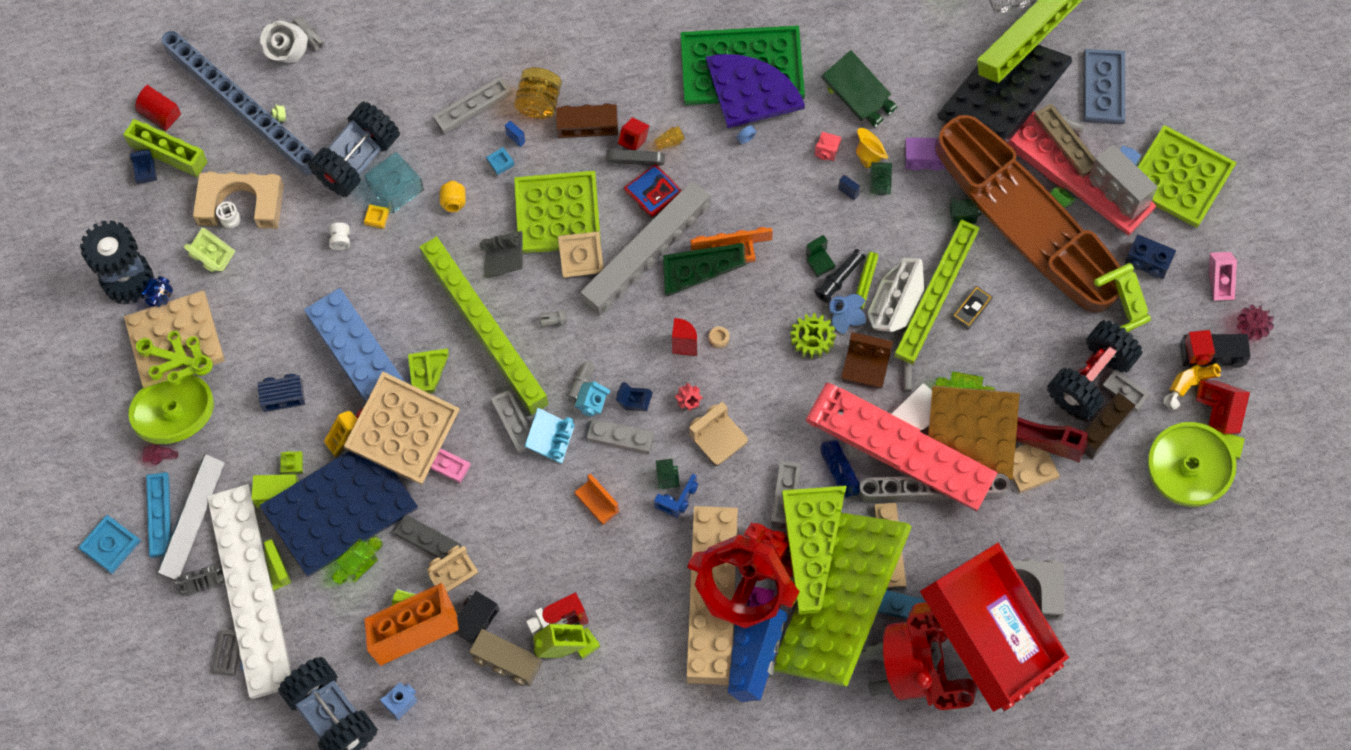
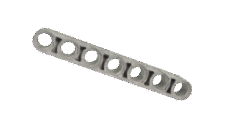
[859,474,1010,503]

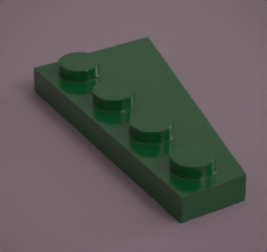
[663,243,746,297]

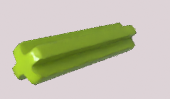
[856,252,878,309]

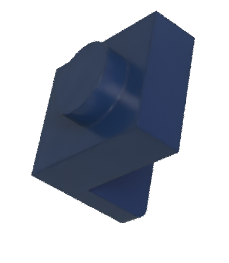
[130,150,157,184]
[616,382,653,412]

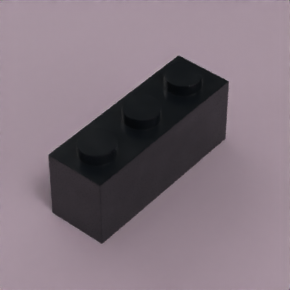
[1180,334,1251,368]

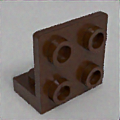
[841,332,893,389]

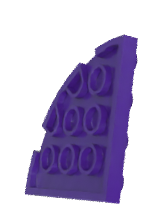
[706,54,805,128]

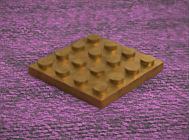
[929,386,1020,479]

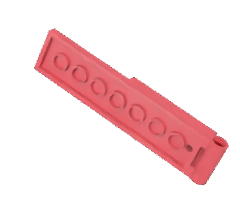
[1008,111,1156,236]
[805,383,997,512]

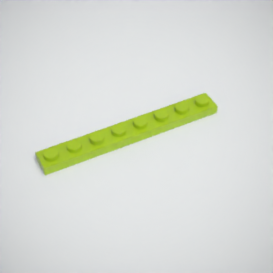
[894,220,980,365]

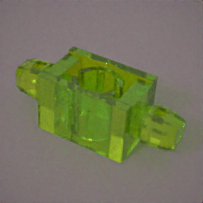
[935,371,995,390]
[332,536,383,586]

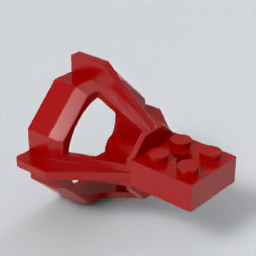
[687,522,800,628]

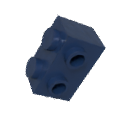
[1125,234,1176,279]

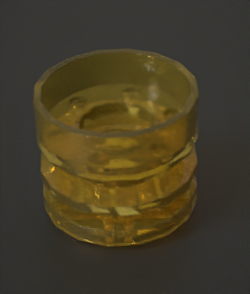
[514,67,562,119]

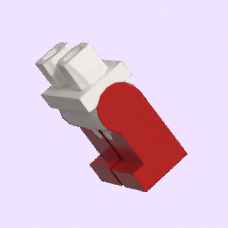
[526,592,589,636]

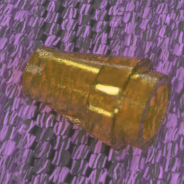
[654,125,685,150]

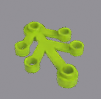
[136,331,213,386]

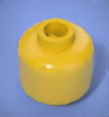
[439,181,466,212]

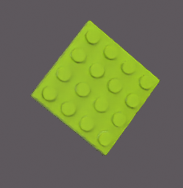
[1138,125,1237,229]
[514,171,601,254]

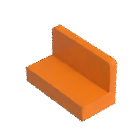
[575,473,619,525]

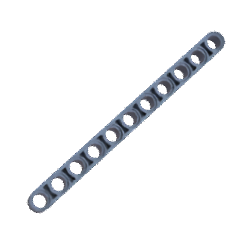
[162,31,314,175]

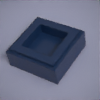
[838,175,860,200]

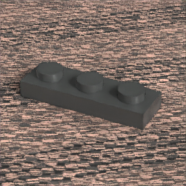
[394,515,462,560]

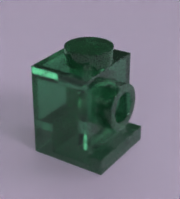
[870,162,892,196]
[949,198,981,225]
[655,459,680,489]

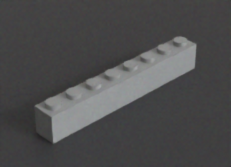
[580,181,711,316]

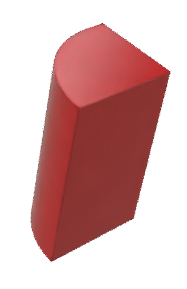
[135,85,181,131]
[672,318,698,356]

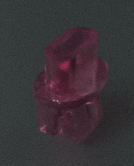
[143,443,178,465]

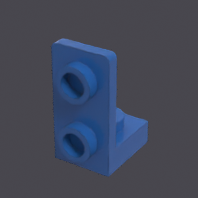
[654,474,699,518]

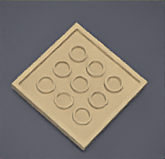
[124,290,225,388]
[344,371,460,485]

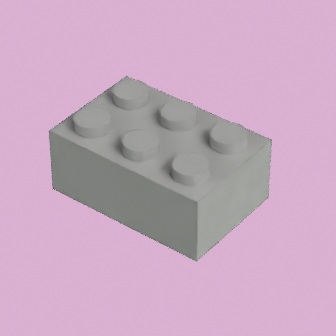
[1089,144,1158,220]

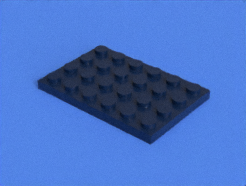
[260,451,418,578]

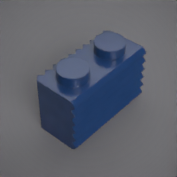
[257,374,305,412]

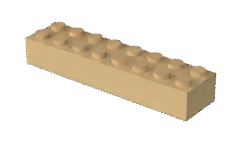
[687,506,738,685]

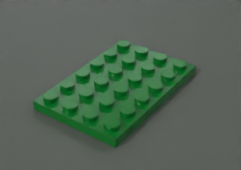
[680,25,805,105]

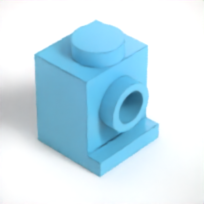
[575,381,610,417]

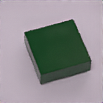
[806,235,828,258]
[807,249,835,278]

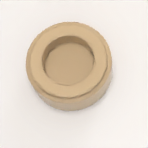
[709,326,730,349]

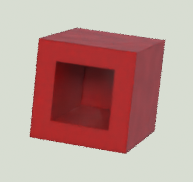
[617,117,650,151]
[1185,330,1215,365]

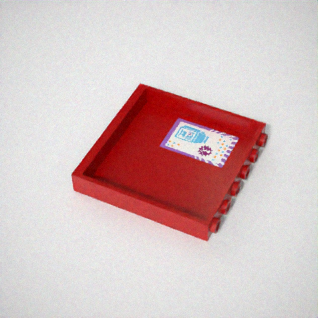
[920,542,1069,712]

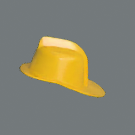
[855,128,888,168]

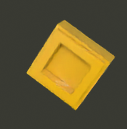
[364,204,390,229]

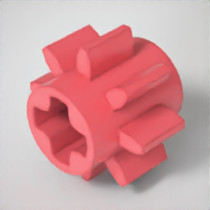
[675,383,703,411]

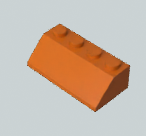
[364,583,459,666]

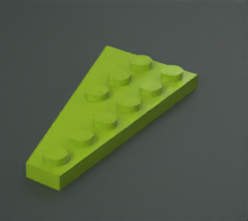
[781,486,846,615]

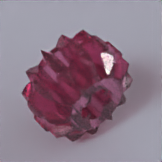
[1237,304,1274,341]

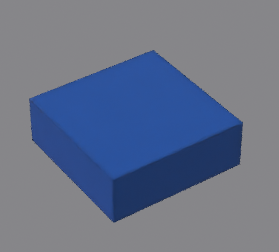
[505,121,525,147]

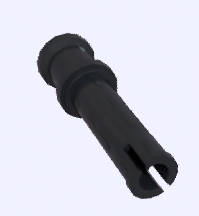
[814,249,865,303]

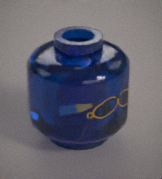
[142,276,174,308]

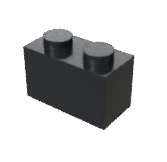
[453,590,500,645]

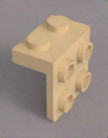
[689,402,748,466]
[427,545,479,593]

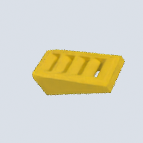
[323,411,358,457]

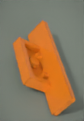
[690,227,773,263]

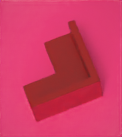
[1196,380,1250,434]

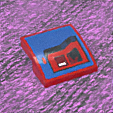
[624,165,681,218]

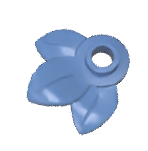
[829,294,866,334]

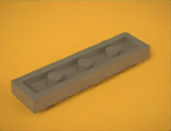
[1034,103,1095,178]

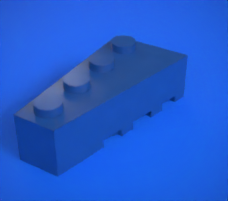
[728,608,788,702]

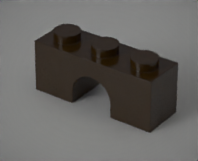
[1084,392,1136,460]

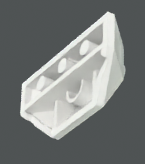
[867,258,924,332]

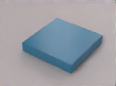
[78,515,141,574]

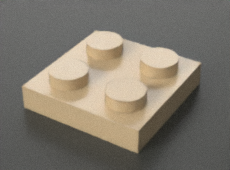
[558,231,604,278]
[1013,444,1060,494]

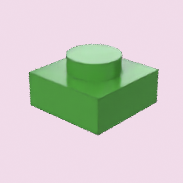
[1050,187,1076,208]

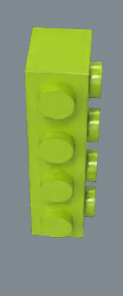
[123,119,208,177]

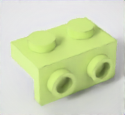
[184,228,236,272]

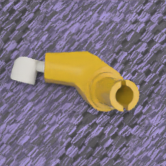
[1164,363,1221,410]

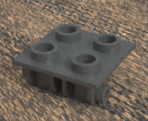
[480,231,523,278]
[174,564,225,596]

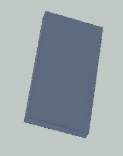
[1084,49,1125,124]

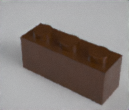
[556,103,618,138]

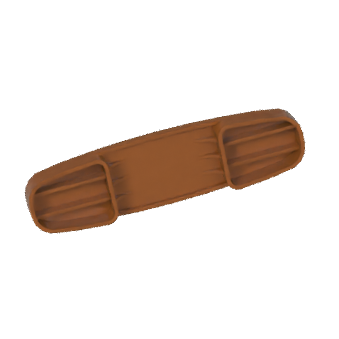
[935,115,1121,313]

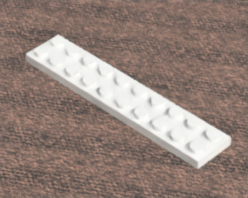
[207,484,291,699]

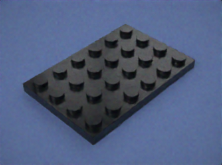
[937,34,1072,144]

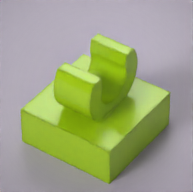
[280,451,303,475]
[576,627,600,660]

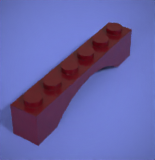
[1016,417,1088,463]

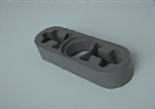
[606,149,665,166]

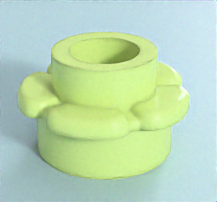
[271,104,286,123]

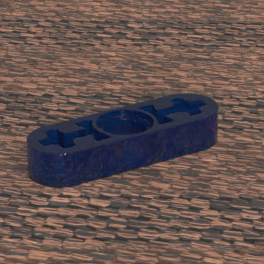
[820,440,860,497]

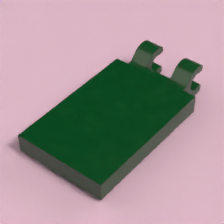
[821,50,898,128]

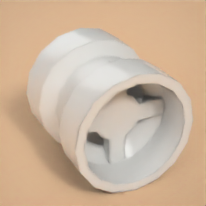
[216,201,241,229]
[329,223,350,250]

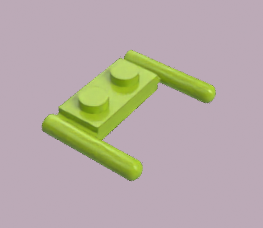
[1094,263,1151,332]

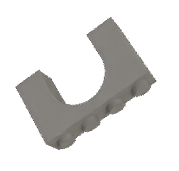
[1008,557,1064,620]

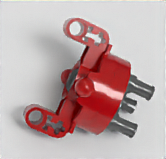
[858,602,978,710]

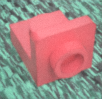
[815,132,841,161]

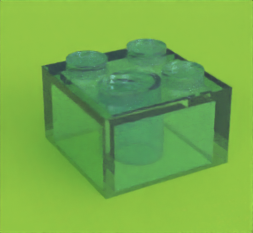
[364,152,424,214]

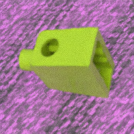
[533,624,587,658]

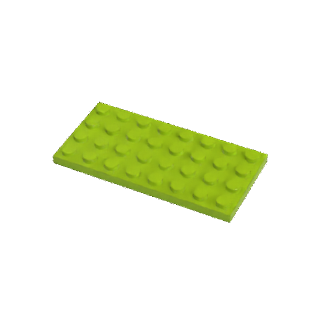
[774,512,912,687]

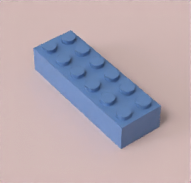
[304,288,405,404]

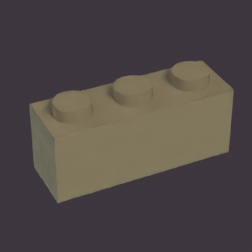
[469,629,542,686]

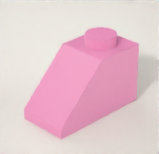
[1209,252,1237,301]

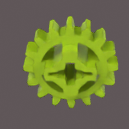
[790,313,836,359]

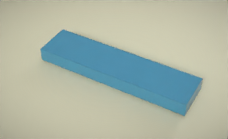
[146,472,172,558]

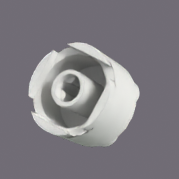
[260,20,308,63]

